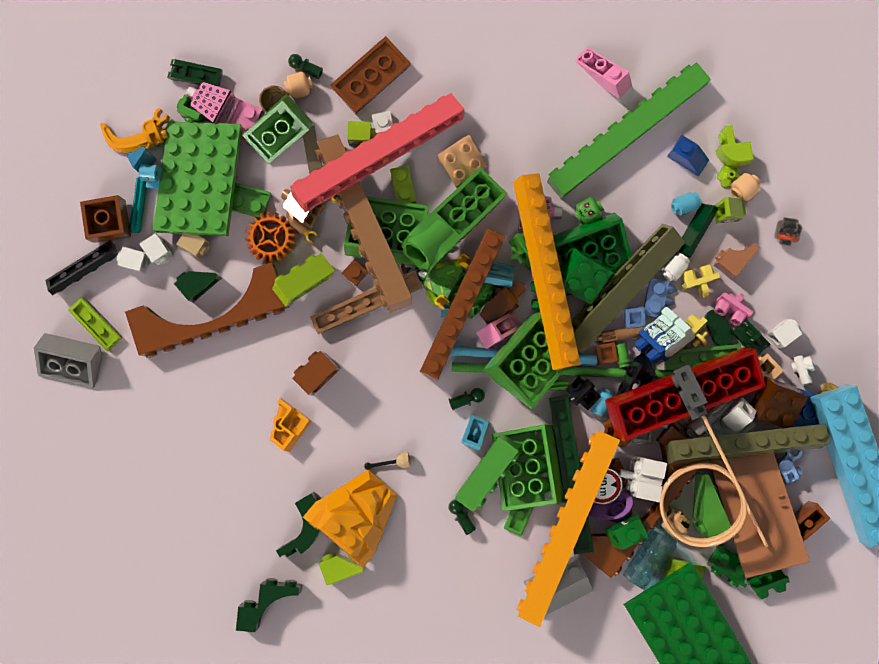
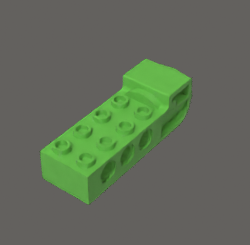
[401,167,508,273]

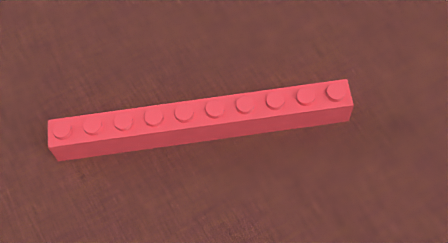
[290,93,465,213]

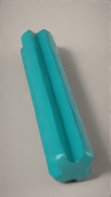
[129,177,147,233]

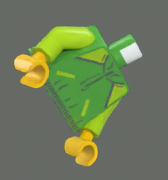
[418,253,471,310]

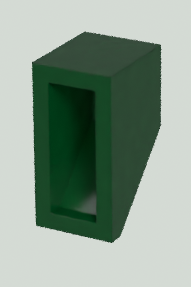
[174,271,222,303]

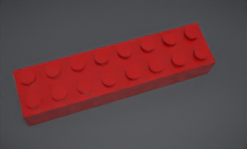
[605,348,766,441]

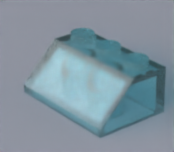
[623,527,678,590]

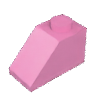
[477,312,521,349]

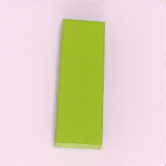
[68,297,122,351]

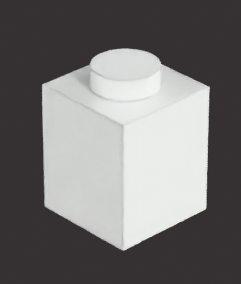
[140,233,173,265]
[117,247,149,273]
[766,318,803,349]
[721,398,757,433]

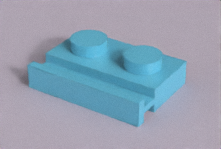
[484,262,515,288]

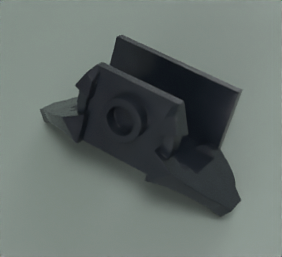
[616,353,660,395]

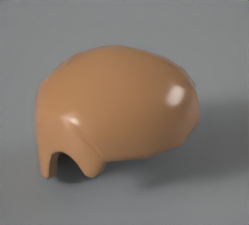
[259,85,287,112]

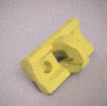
[681,264,720,298]

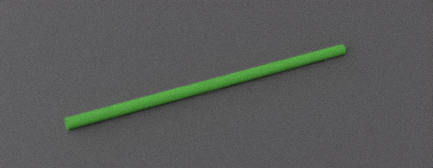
[452,362,675,379]

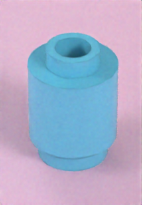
[671,192,701,216]
[590,388,614,417]

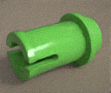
[615,343,632,368]

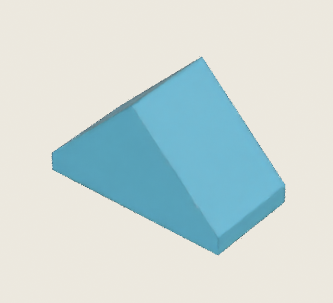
[461,414,489,450]

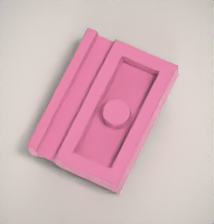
[226,98,264,145]

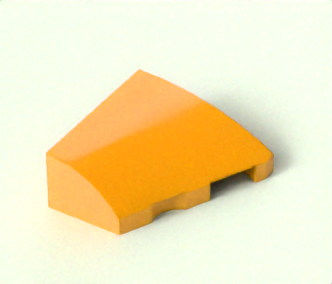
[270,398,312,452]

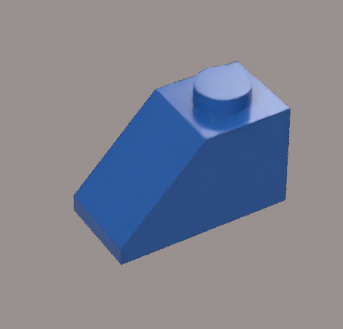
[667,135,709,176]

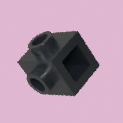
[566,376,601,410]

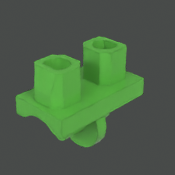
[509,233,531,269]

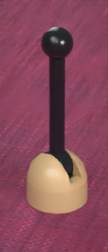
[364,452,411,470]

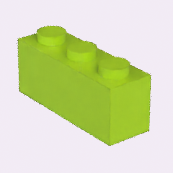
[272,253,335,307]

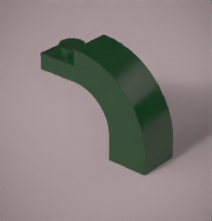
[276,492,320,558]

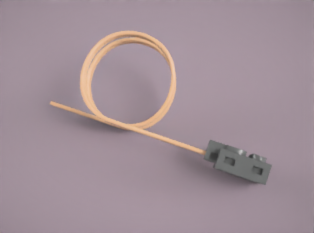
[660,364,769,547]

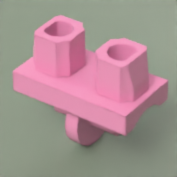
[714,292,753,327]

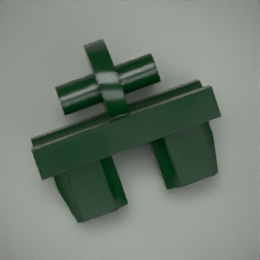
[731,319,771,356]

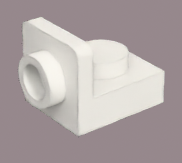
[372,111,393,134]

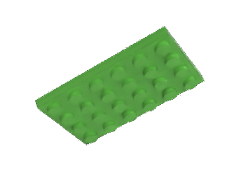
[153,121,243,236]

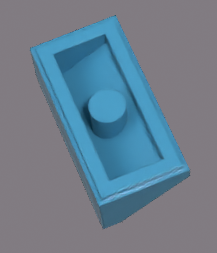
[127,147,156,172]

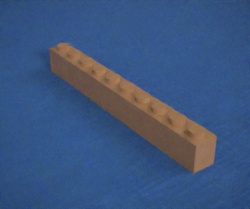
[315,134,412,313]

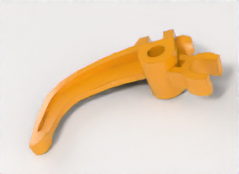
[100,108,170,153]

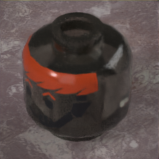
[774,217,802,246]

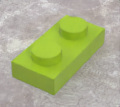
[390,165,416,203]

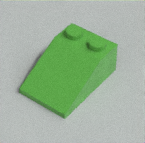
[242,94,313,164]
[693,472,731,538]

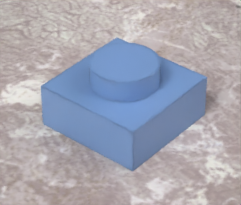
[624,306,646,328]

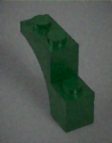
[236,578,302,632]

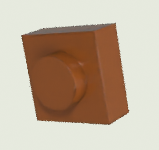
[342,259,368,286]
[595,342,618,364]

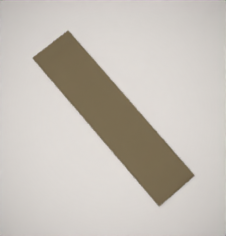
[303,126,322,174]

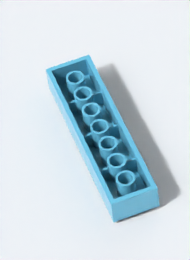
[810,384,879,548]

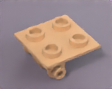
[437,134,487,187]

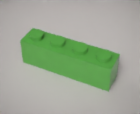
[455,433,520,512]

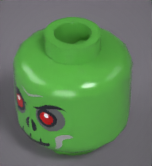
[574,197,604,224]

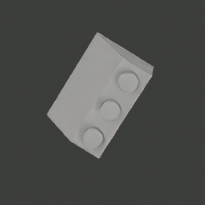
[34,333,102,388]
[524,555,593,616]

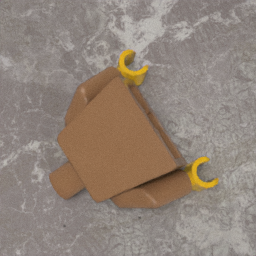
[281,189,337,243]

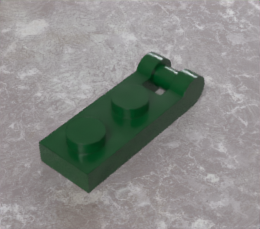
[167,59,223,87]

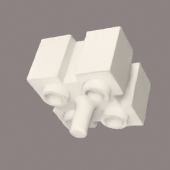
[619,456,667,502]

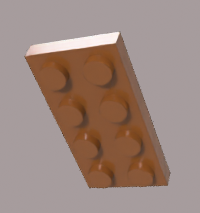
[330,36,411,115]

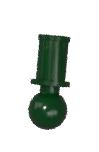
[288,54,323,79]
[448,388,485,410]
[448,499,476,535]

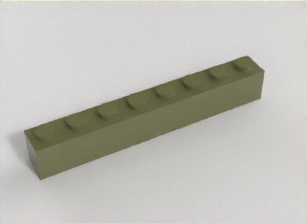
[571,224,686,353]
[665,424,830,465]

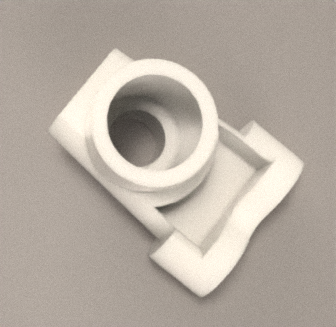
[791,355,815,387]

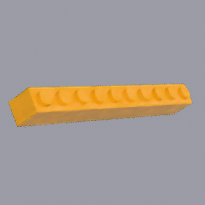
[513,173,581,370]
[516,430,620,627]

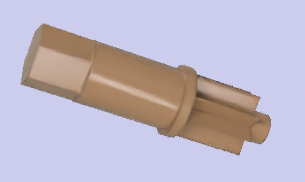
[597,327,643,344]

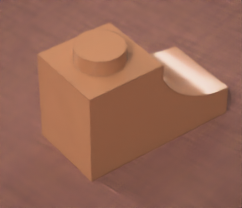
[713,243,760,279]

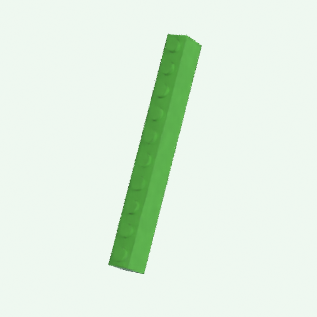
[547,62,711,199]

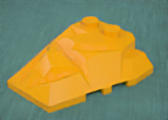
[302,469,397,569]

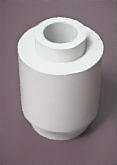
[662,253,690,281]

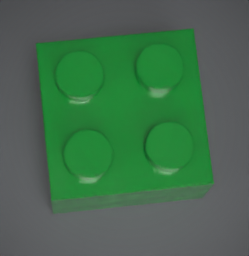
[560,248,613,304]

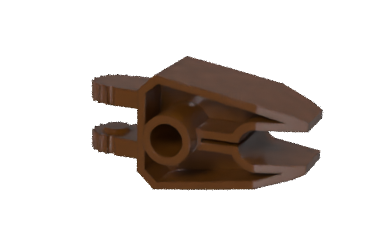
[480,282,526,323]

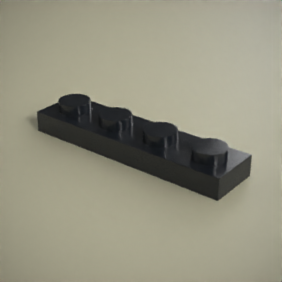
[45,240,118,296]

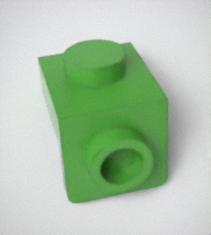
[177,94,205,123]

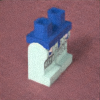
[634,306,695,365]

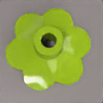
[717,165,741,188]

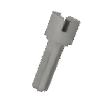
[686,399,735,438]

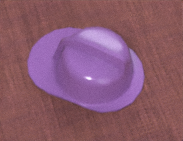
[589,492,633,523]

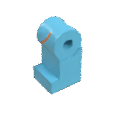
[139,164,162,190]

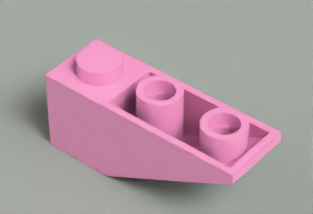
[575,47,632,99]

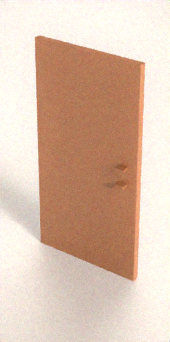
[708,454,810,578]

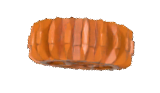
[245,212,297,263]

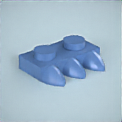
[644,278,677,318]

